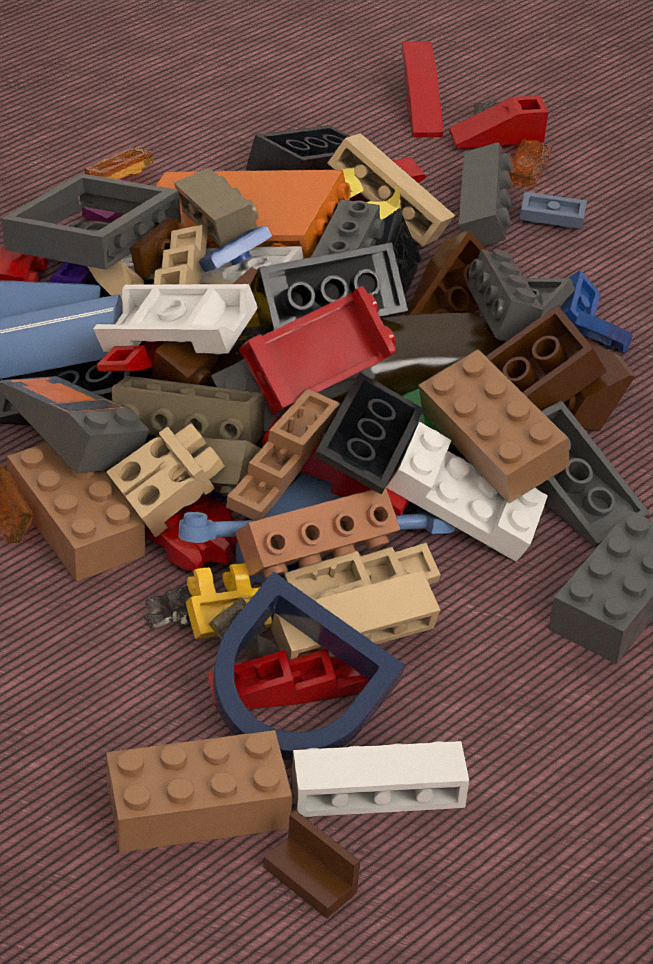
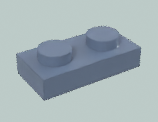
[519,191,587,229]

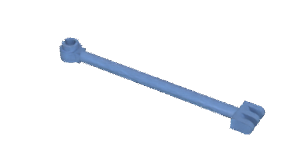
[178,508,456,543]

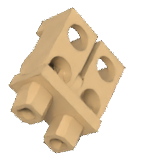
[106,423,225,537]

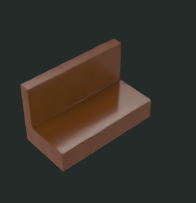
[263,810,360,919]

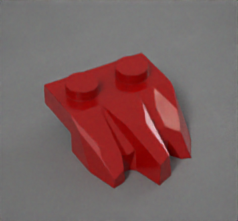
[145,495,238,571]

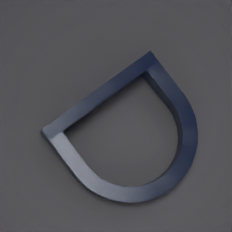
[213,571,405,761]

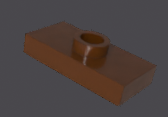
[130,218,179,279]

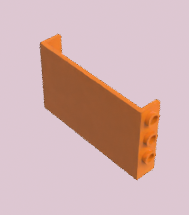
[156,170,351,259]

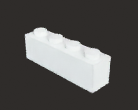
[292,741,469,817]

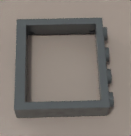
[1,173,181,270]

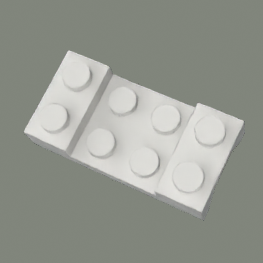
[93,284,258,354]
[386,422,548,562]

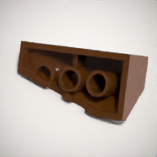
[405,230,487,316]
[151,267,257,386]
[564,338,635,431]

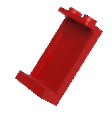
[239,286,397,415]

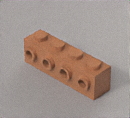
[235,488,400,579]

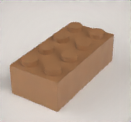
[418,349,570,503]
[7,442,145,582]
[106,730,292,853]

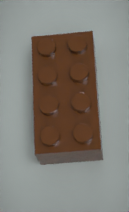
[486,305,607,411]

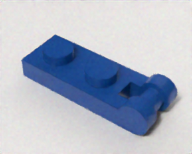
[575,311,633,352]

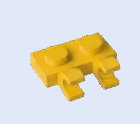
[185,563,272,639]

